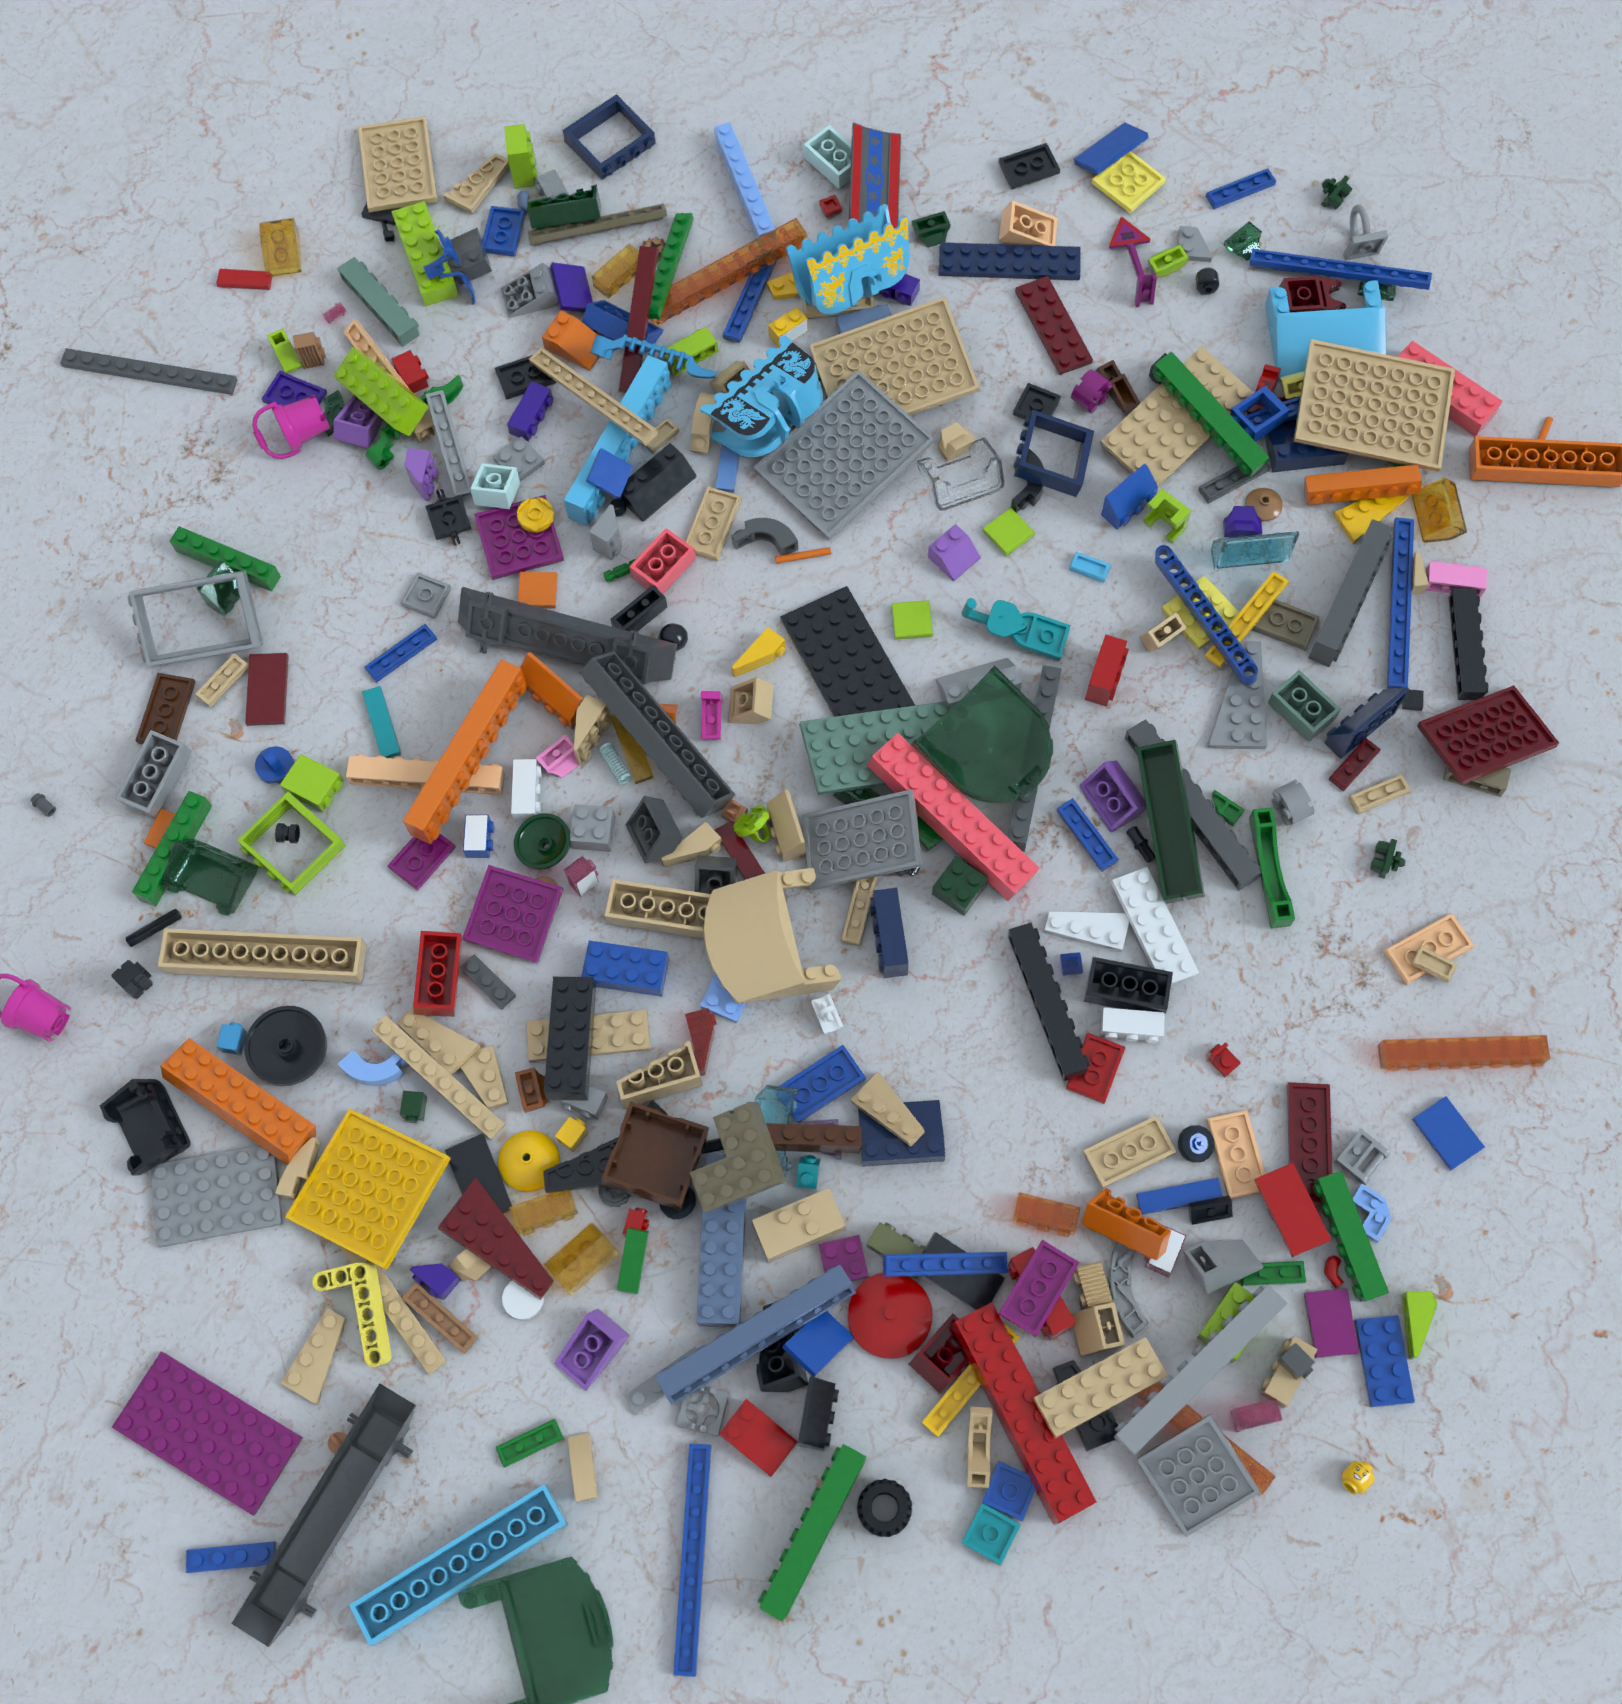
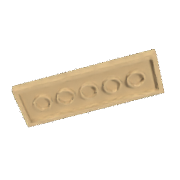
[526,1009,650,1062]
[1033,1337,1168,1438]

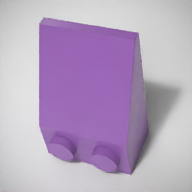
[334,395,383,448]
[554,1309,630,1390]

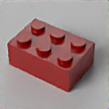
[1085,634,1129,707]

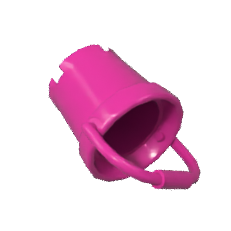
[252,395,331,459]
[0,973,71,1042]

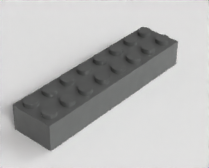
[1308,519,1394,667]

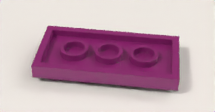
[998,1240,1079,1338]

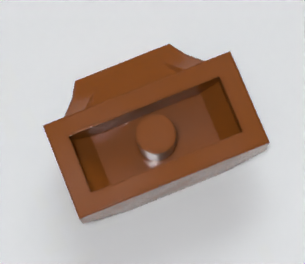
[515,1067,549,1113]

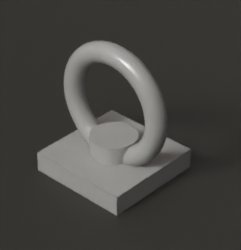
[1343,205,1389,261]

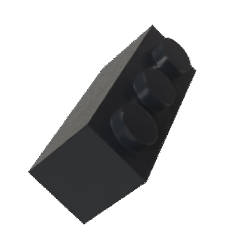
[610,585,667,632]

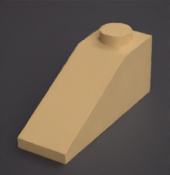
[661,822,722,867]

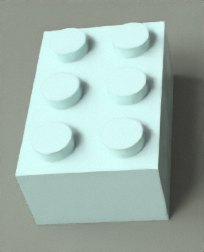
[804,125,851,189]

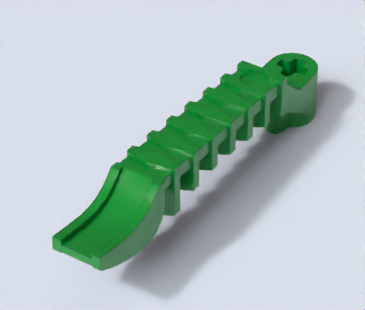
[366,375,464,470]

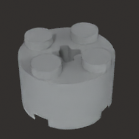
[1271,779,1314,826]

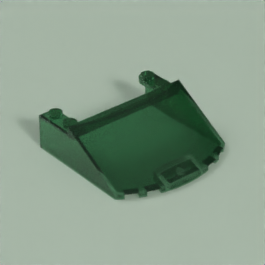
[458,1557,613,1704]

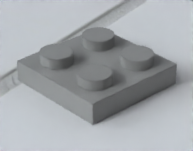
[493,436,545,482]

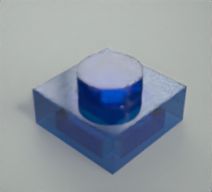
[1060,952,1083,976]

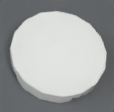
[502,1281,545,1320]

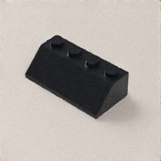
[619,443,697,522]
[1084,957,1173,1014]

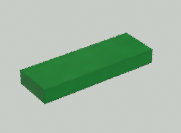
[617,1227,649,1294]
[1241,1261,1306,1286]
[496,1419,564,1468]

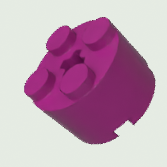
[1071,369,1113,414]

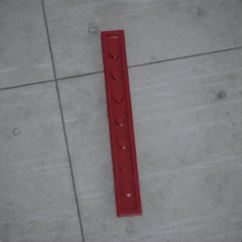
[619,246,659,393]

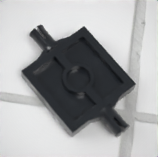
[425,489,472,545]

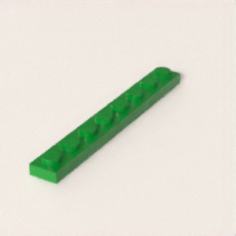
[648,213,694,319]

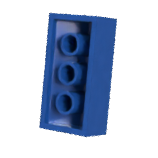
[582,300,664,353]

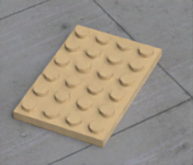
[358,116,438,212]

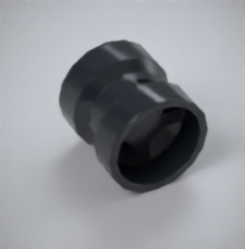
[275,823,300,844]

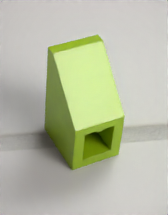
[267,328,302,374]

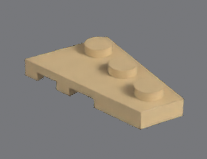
[461,1045,508,1109]

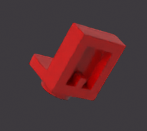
[1208,1042,1241,1077]

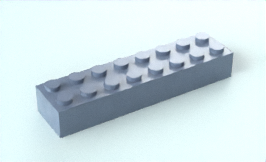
[696,1154,746,1327]

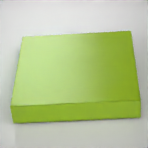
[983,508,1035,556]
[892,600,933,640]

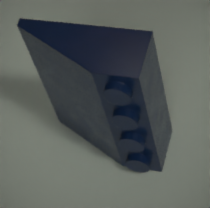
[1264,420,1349,473]
[1325,687,1410,759]
[858,1100,945,1167]

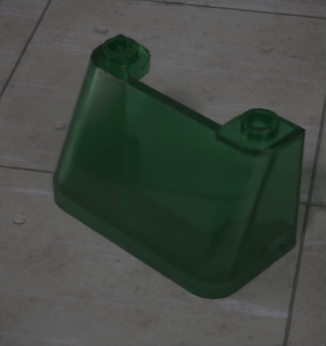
[161,839,259,916]

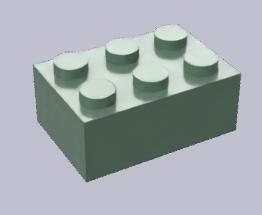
[1268,670,1341,742]

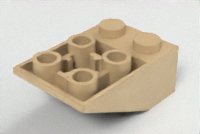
[574,694,611,766]

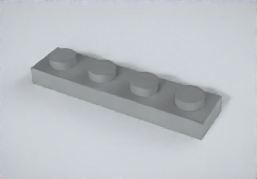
[624,1346,698,1415]

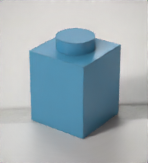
[216,1022,247,1055]

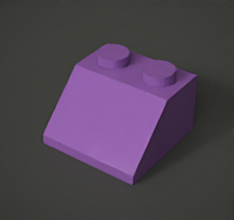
[928,524,981,581]

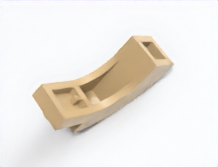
[690,392,716,453]
[967,1407,992,1488]

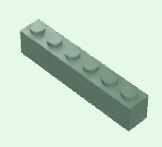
[337,257,419,347]

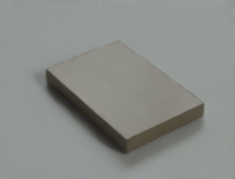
[1252,600,1320,651]

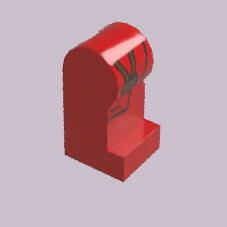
[1255,364,1281,393]

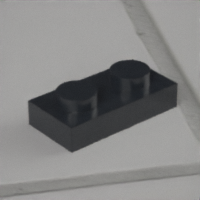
[1188,1195,1233,1225]

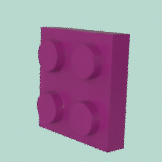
[818,1235,869,1281]

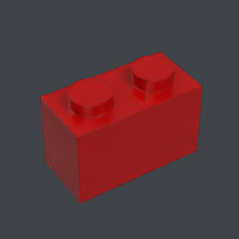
[391,350,429,393]

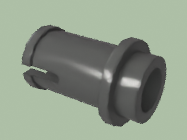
[31,793,56,817]

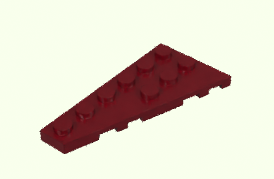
[438,1178,554,1300]

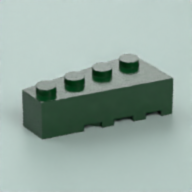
[527,185,601,230]

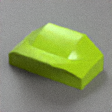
[1148,244,1188,277]

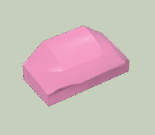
[535,735,578,778]

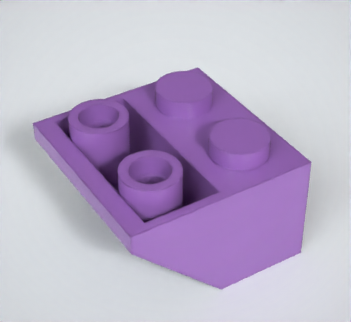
[404,448,438,501]

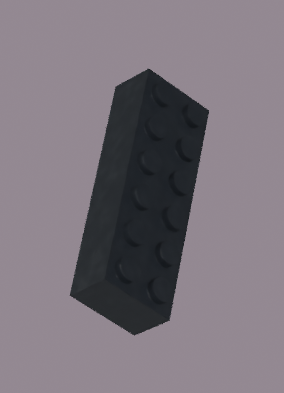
[544,977,596,1101]

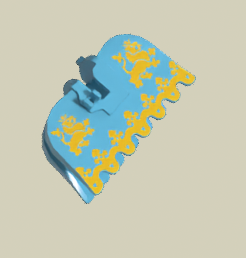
[786,204,910,315]

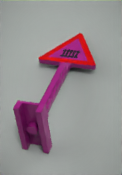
[1109,217,1157,307]

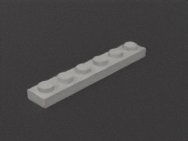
[425,390,472,497]

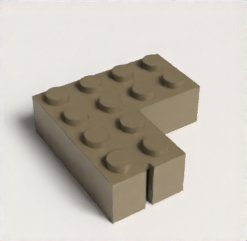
[690,1102,787,1213]

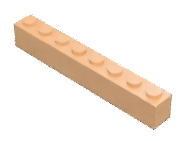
[346,754,505,795]

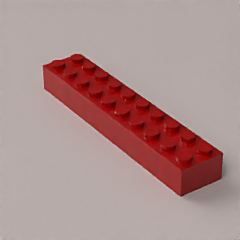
[951,1302,1097,1524]

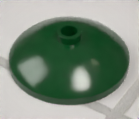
[514,813,571,870]

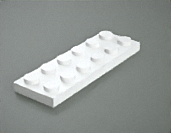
[1111,867,1199,985]

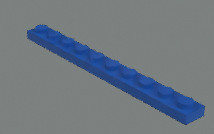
[1249,249,1432,290]
[1387,517,1414,689]
[673,1444,712,1677]

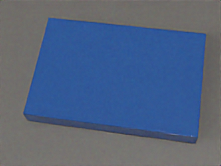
[482,206,526,257]
[1412,1096,1485,1171]
[782,1311,854,1377]

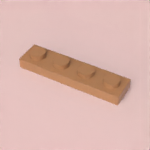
[402,1282,479,1354]

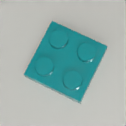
[961,1503,1021,1566]

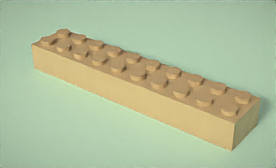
[158,928,367,983]

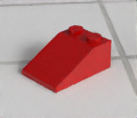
[719,1399,798,1477]

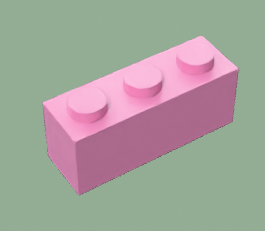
[1425,561,1487,597]

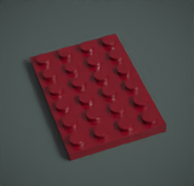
[1417,685,1559,785]

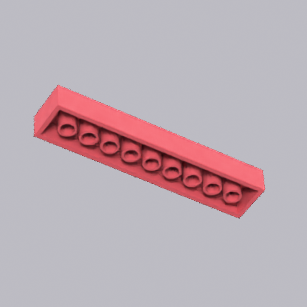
[867,733,1040,901]

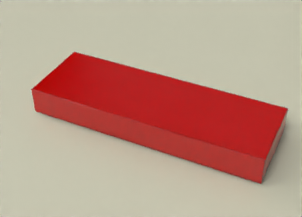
[216,269,273,290]

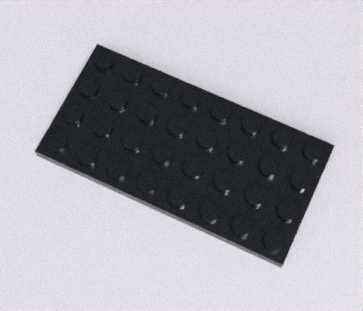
[780,586,915,717]

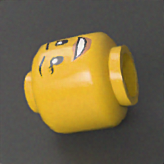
[1341,1460,1375,1494]

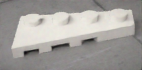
[1044,912,1129,952]

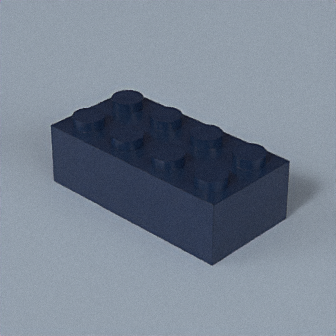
[870,888,909,978]

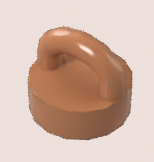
[328,1432,347,1454]

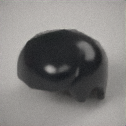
[658,623,688,651]

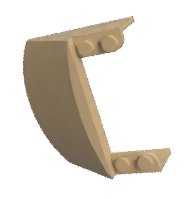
[703,868,841,1004]

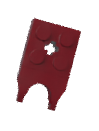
[1279,276,1346,313]

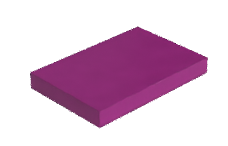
[387,834,456,891]
[1304,1288,1359,1358]

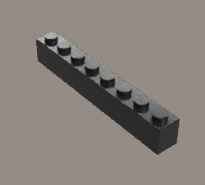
[1008,922,1090,1082]

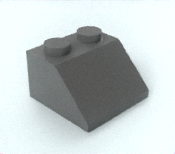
[694,855,737,894]

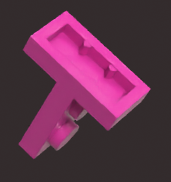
[701,691,723,739]

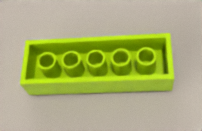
[391,201,459,306]
[333,347,429,437]

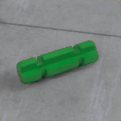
[603,559,636,582]

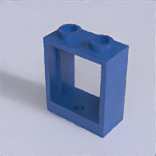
[1230,386,1290,442]

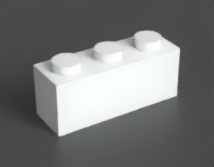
[511,759,542,821]
[1100,1008,1165,1043]

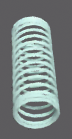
[599,743,632,784]

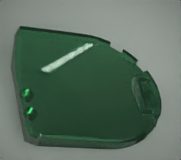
[911,665,1053,803]

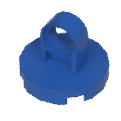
[255,746,294,784]

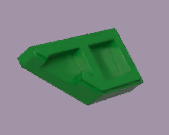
[1212,790,1245,826]

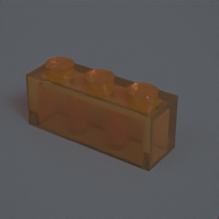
[1012,1192,1081,1237]

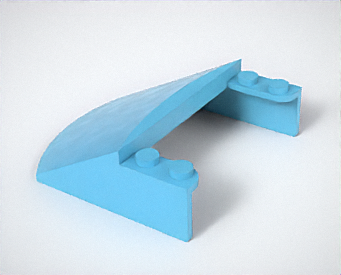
[1265,280,1386,381]

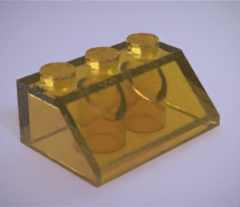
[1412,477,1467,543]
[544,1223,619,1296]

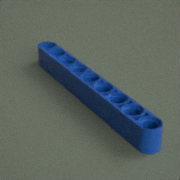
[1155,545,1258,685]

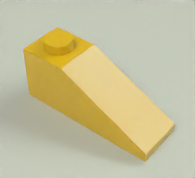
[731,627,786,677]

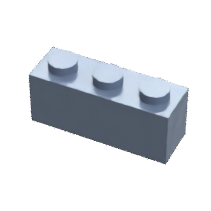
[836,304,891,334]

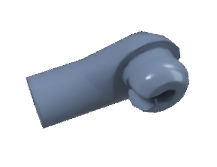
[517,191,529,213]

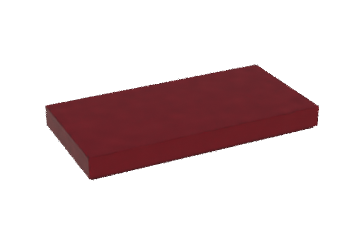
[245,653,289,726]

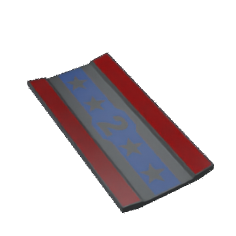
[849,122,901,229]

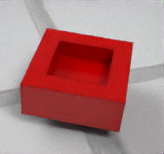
[819,195,842,218]

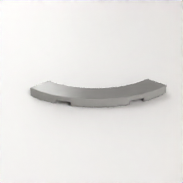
[1109,1242,1149,1338]

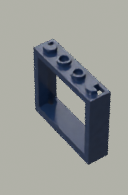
[562,94,656,180]
[1013,410,1094,497]

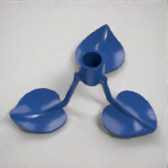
[424,229,475,305]

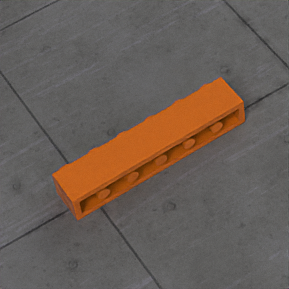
[1304,464,1422,505]

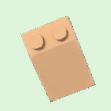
[999,200,1058,246]

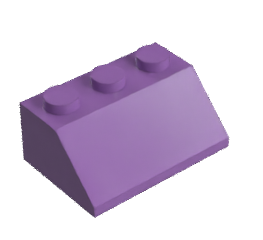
[1079,760,1147,832]

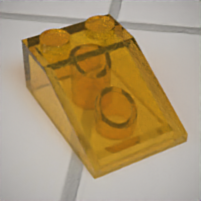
[259,218,302,277]

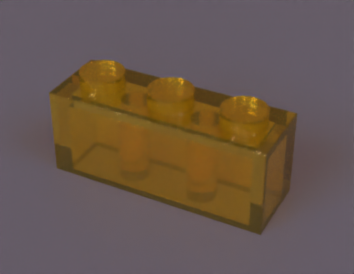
[592,244,639,299]
[509,1191,579,1236]

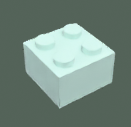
[471,463,520,509]

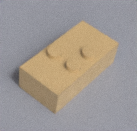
[752,1188,846,1263]

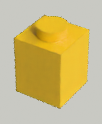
[555,1116,588,1152]

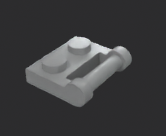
[1335,1129,1390,1185]

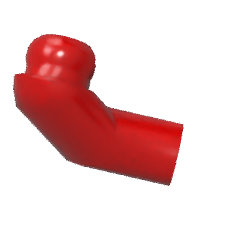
[1324,1255,1344,1289]

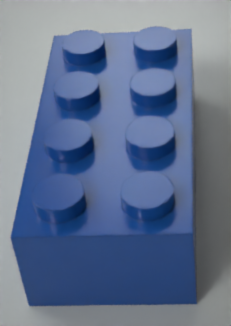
[581,940,669,997]

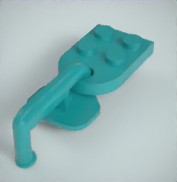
[961,598,1071,661]

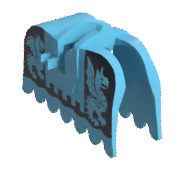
[700,335,823,457]

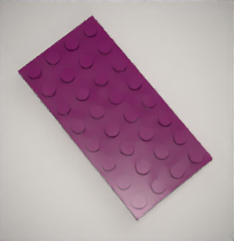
[111,1351,303,1516]

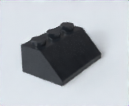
[798,1376,839,1451]

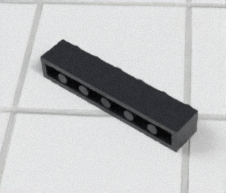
[1448,589,1489,700]

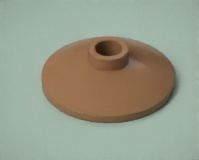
[1245,488,1283,521]

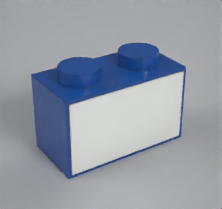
[463,814,494,858]

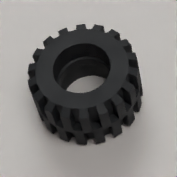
[857,1479,912,1537]

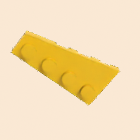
[1334,495,1409,544]

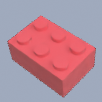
[629,528,696,594]

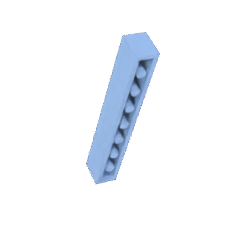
[714,122,776,248]

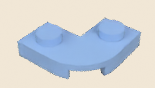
[1352,1184,1391,1243]

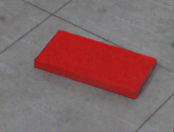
[1254,1163,1331,1257]

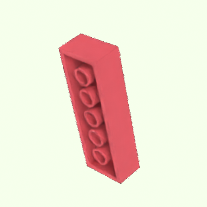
[1398,340,1503,436]

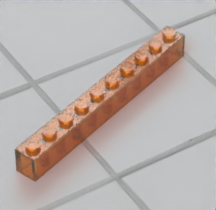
[651,218,808,326]

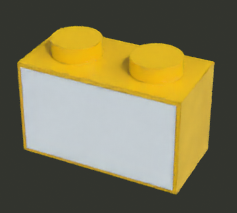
[768,307,808,348]

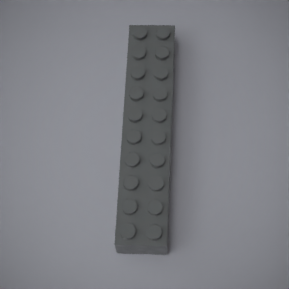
[580,651,735,819]

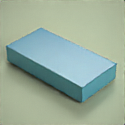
[1069,552,1111,583]

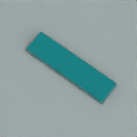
[362,686,401,758]

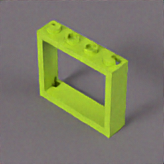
[237,792,346,896]

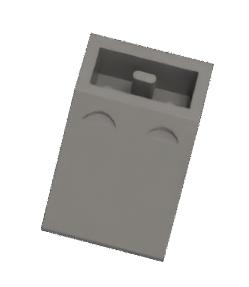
[501,263,559,318]
[1183,1240,1264,1294]

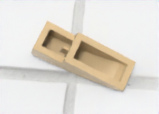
[275,1137,321,1200]
[568,1433,599,1503]

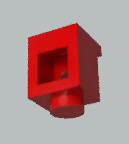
[623,1207,649,1237]

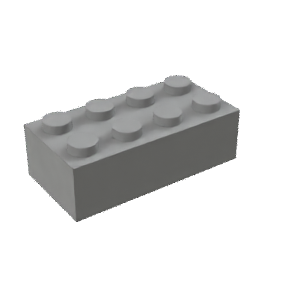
[115,730,192,819]

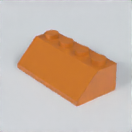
[520,651,584,729]

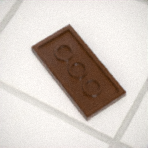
[135,673,196,744]

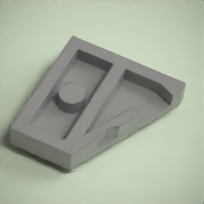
[1178,226,1212,262]

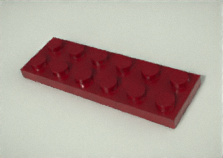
[1015,276,1093,375]
[1287,1082,1333,1208]

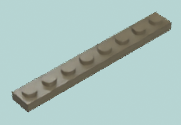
[528,203,667,245]

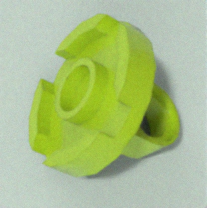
[733,805,771,843]

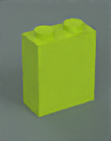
[280,754,344,812]

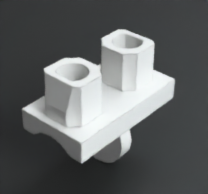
[811,994,843,1035]

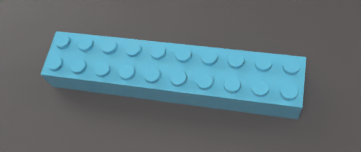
[564,355,671,526]
[349,1484,569,1646]

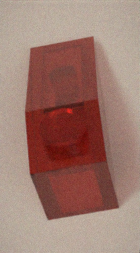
[685,1008,717,1076]

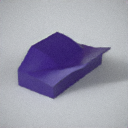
[1223,506,1262,538]

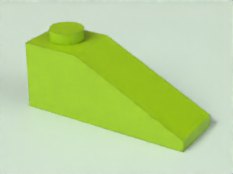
[1401,1291,1437,1360]

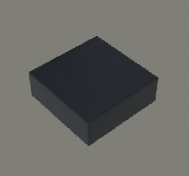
[1402,689,1424,711]

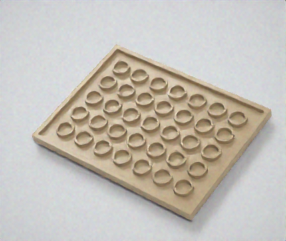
[809,296,980,416]
[1293,339,1455,472]

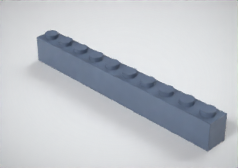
[655,1265,856,1405]

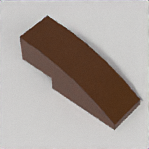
[1095,360,1140,414]

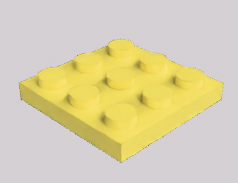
[1092,151,1166,214]
[1161,576,1239,650]

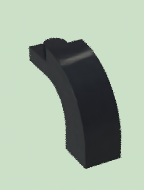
[1011,449,1044,513]

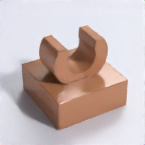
[721,799,748,824]

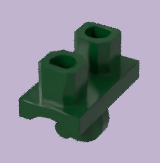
[1321,175,1353,210]
[1370,839,1406,879]

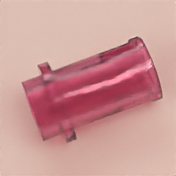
[322,303,346,324]

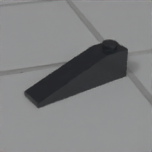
[756,1303,808,1392]

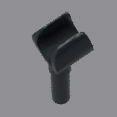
[381,221,394,242]

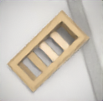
[1411,551,1429,595]

